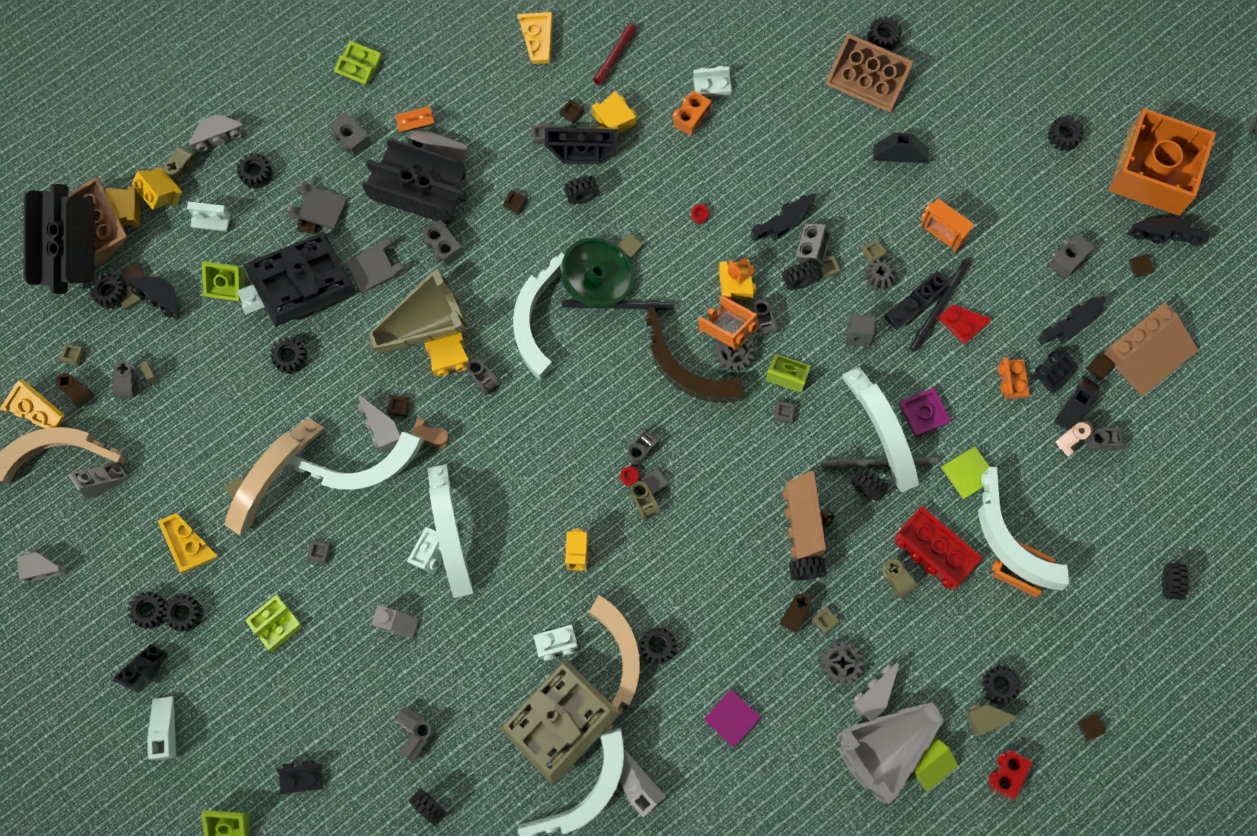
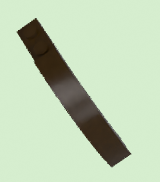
[644,307,745,403]

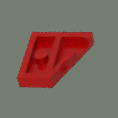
[938,304,991,345]

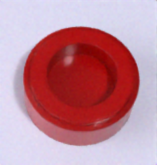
[691,204,709,224]
[620,466,639,487]

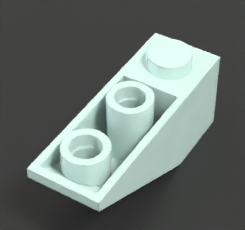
[147,696,177,761]

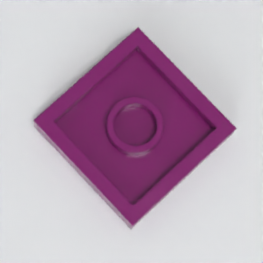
[898,388,951,437]
[703,689,761,748]

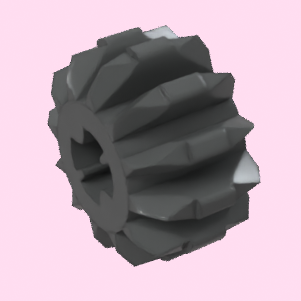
[864,258,896,291]

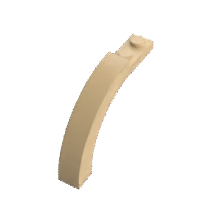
[224,417,324,536]
[0,427,126,484]
[589,595,640,738]

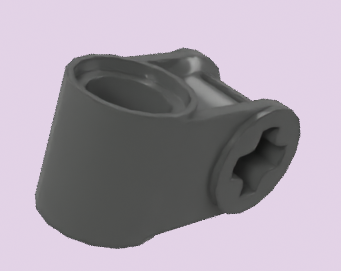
[752,299,777,338]
[467,358,500,396]
[112,360,138,398]
[628,427,661,465]
[1085,427,1127,451]

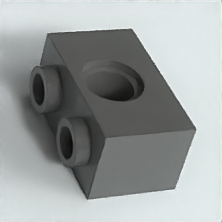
[329,111,371,157]
[1048,233,1094,279]
[846,314,878,347]

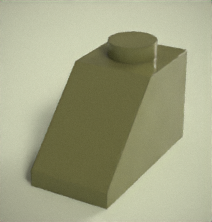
[965,703,1017,737]

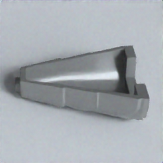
[837,702,944,803]

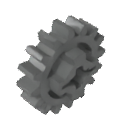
[713,331,754,373]
[819,641,864,686]

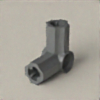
[395,706,436,762]

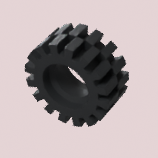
[868,16,902,50]
[1048,115,1084,151]
[236,153,273,189]
[564,175,600,205]
[782,261,819,290]
[90,273,127,309]
[270,337,307,374]
[851,467,889,501]
[789,558,827,580]
[1161,563,1189,600]
[128,591,167,629]
[162,594,203,632]
[640,626,676,665]
[982,665,1022,704]
[409,788,447,826]

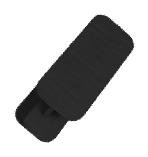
[362,138,468,225]
[23,184,95,294]

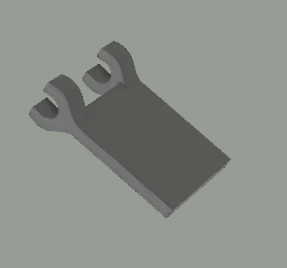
[286,180,347,230]
[346,237,407,294]

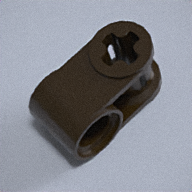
[56,373,95,408]
[779,594,811,634]

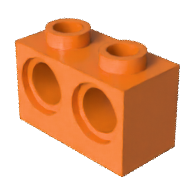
[672,90,712,136]

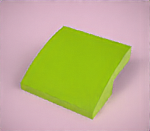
[334,40,383,85]
[941,447,990,500]
[245,594,303,653]

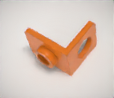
[727,258,755,284]

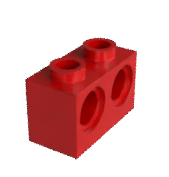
[988,750,1032,800]

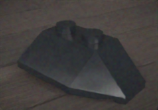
[545,125,618,165]

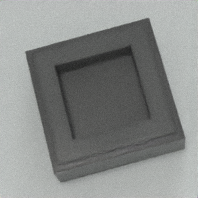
[531,123,549,144]
[773,401,796,424]
[642,468,669,495]
[307,540,332,564]

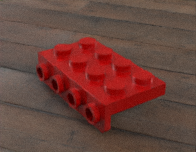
[893,506,983,591]

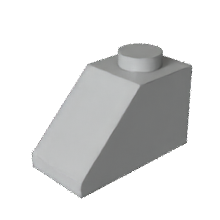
[17,551,66,583]
[371,605,419,638]

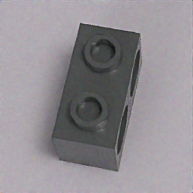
[422,220,463,266]
[795,224,831,267]

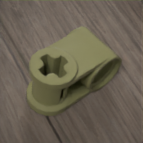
[164,146,197,183]
[631,481,661,521]
[882,559,917,599]

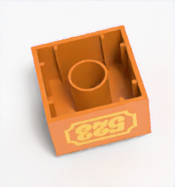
[1108,108,1216,216]

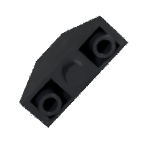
[873,133,929,163]
[129,276,179,320]
[1053,375,1100,431]
[113,644,167,692]

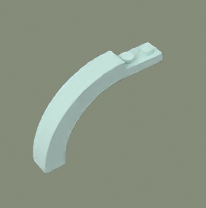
[513,253,564,381]
[843,367,919,492]
[288,432,424,489]
[427,464,473,598]
[978,467,1069,590]
[518,727,624,836]

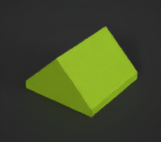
[202,261,246,301]
[766,354,811,393]
[911,737,959,792]
[201,810,251,836]

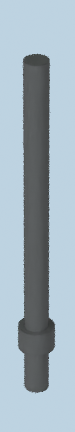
[822,457,939,469]

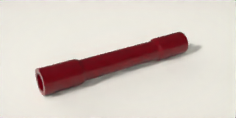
[593,23,637,85]

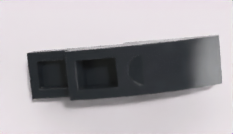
[751,193,816,242]
[1127,218,1210,246]
[884,270,951,331]
[1037,296,1106,346]

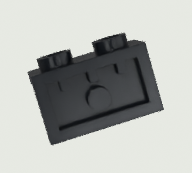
[1031,350,1079,394]
[276,760,323,795]

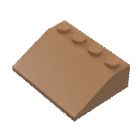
[825,33,914,113]
[68,177,128,269]
[1103,303,1198,396]
[782,471,826,560]

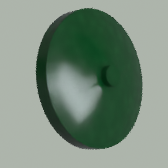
[560,238,634,308]

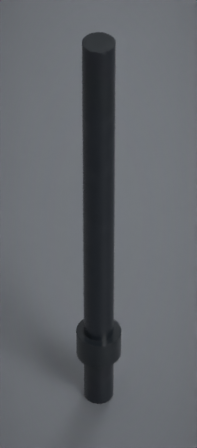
[909,259,970,352]
[562,300,674,312]

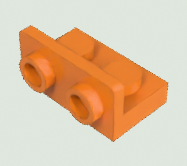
[395,106,435,133]
[998,358,1030,399]

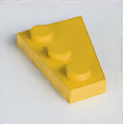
[517,12,553,64]
[0,379,65,429]
[158,513,219,574]

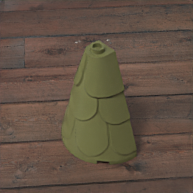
[369,269,469,353]

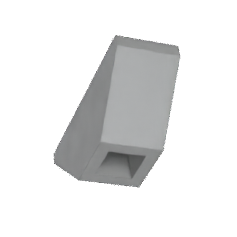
[189,114,246,153]
[68,463,128,498]

